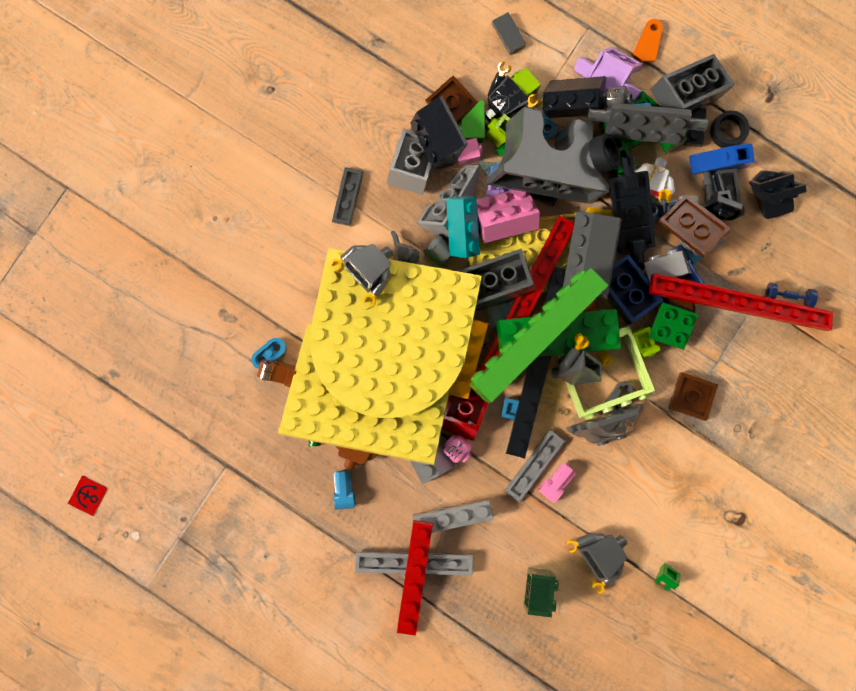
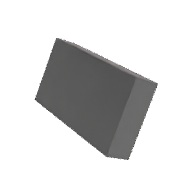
[492,12,526,55]

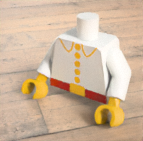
[619,158,675,206]

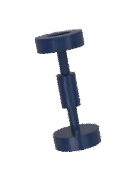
[765,282,818,307]

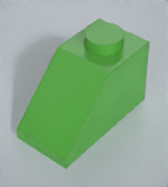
[459,100,485,143]

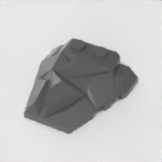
[566,404,644,446]

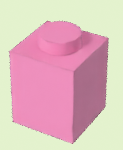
[457,138,483,166]

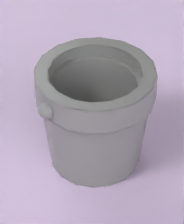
[423,234,450,265]

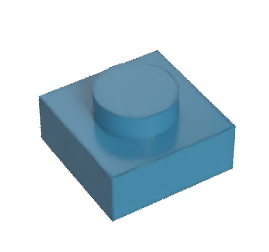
[501,398,519,420]

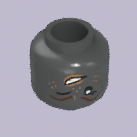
[603,86,633,108]

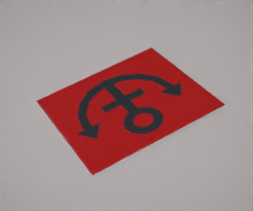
[67,476,107,516]

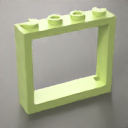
[556,326,655,420]

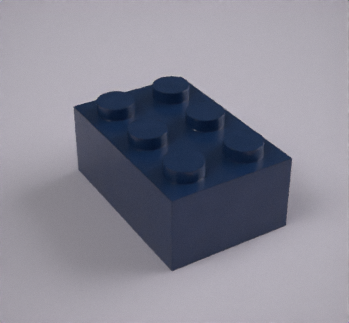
[606,254,664,325]

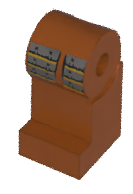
[257,360,296,387]

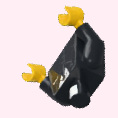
[484,61,542,122]

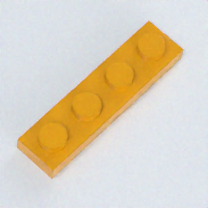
[449,320,488,399]

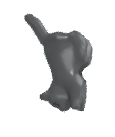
[391,231,420,264]

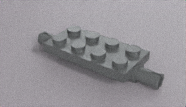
[588,103,708,145]

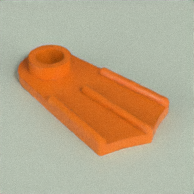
[633,19,663,63]

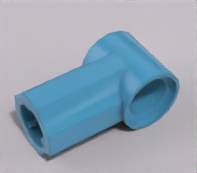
[334,470,355,510]

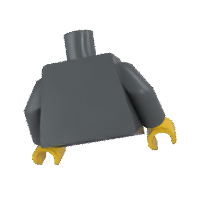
[331,244,393,307]
[551,333,611,385]
[566,533,628,594]

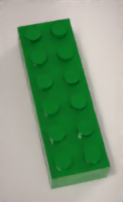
[496,309,621,357]

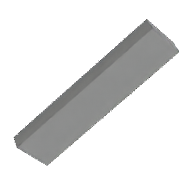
[504,429,566,502]

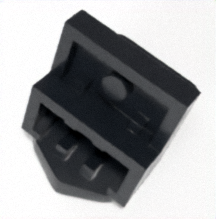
[749,170,806,219]

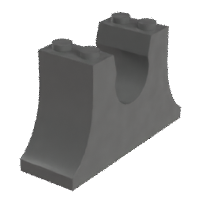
[487,107,609,204]

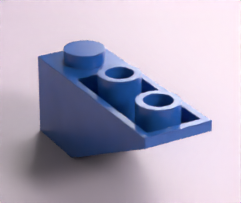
[689,144,755,175]

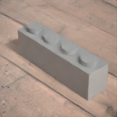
[412,498,493,533]

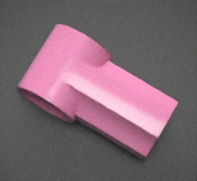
[538,463,576,503]

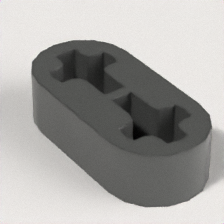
[604,382,633,414]

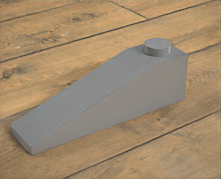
[417,165,481,239]

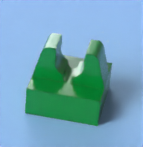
[655,563,681,591]

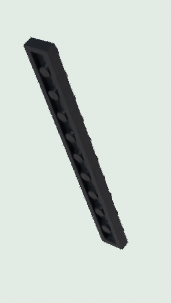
[506,267,566,459]

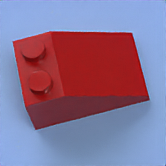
[442,388,488,441]

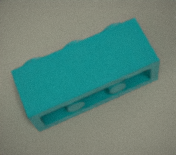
[446,196,480,258]

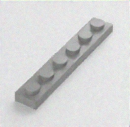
[355,552,473,575]

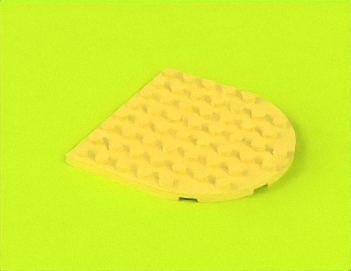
[310,248,482,418]

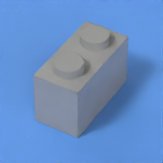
[644,249,691,281]

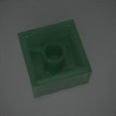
[523,568,559,618]

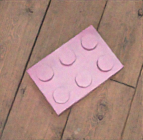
[477,190,540,243]

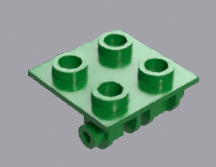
[648,302,699,350]

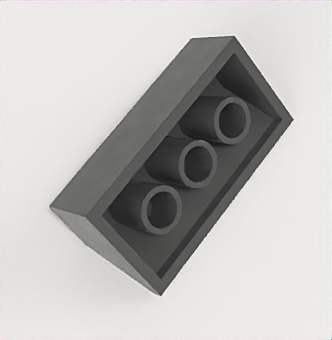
[563,212,622,296]

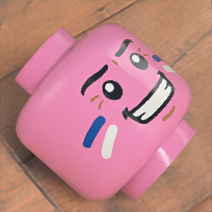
[443,434,472,463]

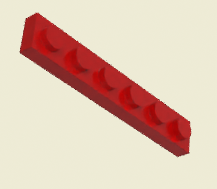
[397,520,433,636]

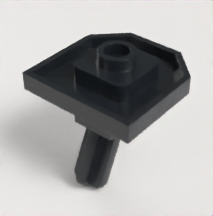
[700,174,745,221]

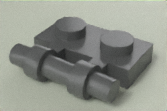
[702,168,741,203]

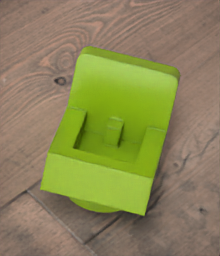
[632,325,661,358]

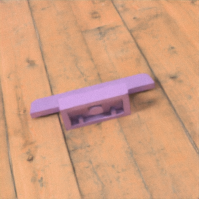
[574,47,643,102]

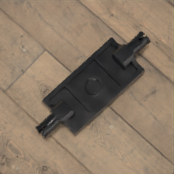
[608,155,656,270]

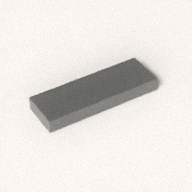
[332,167,363,227]

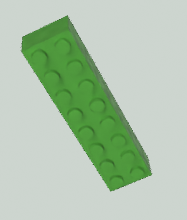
[470,268,609,402]

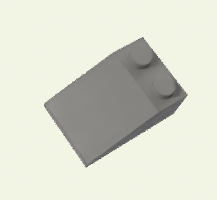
[387,128,432,195]

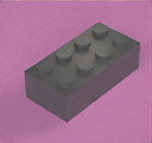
[650,54,735,111]
[458,248,537,311]

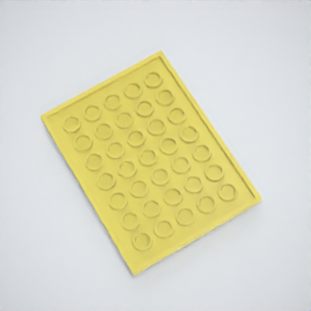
[278,324,450,465]

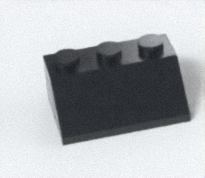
[542,76,606,118]
[410,96,468,170]

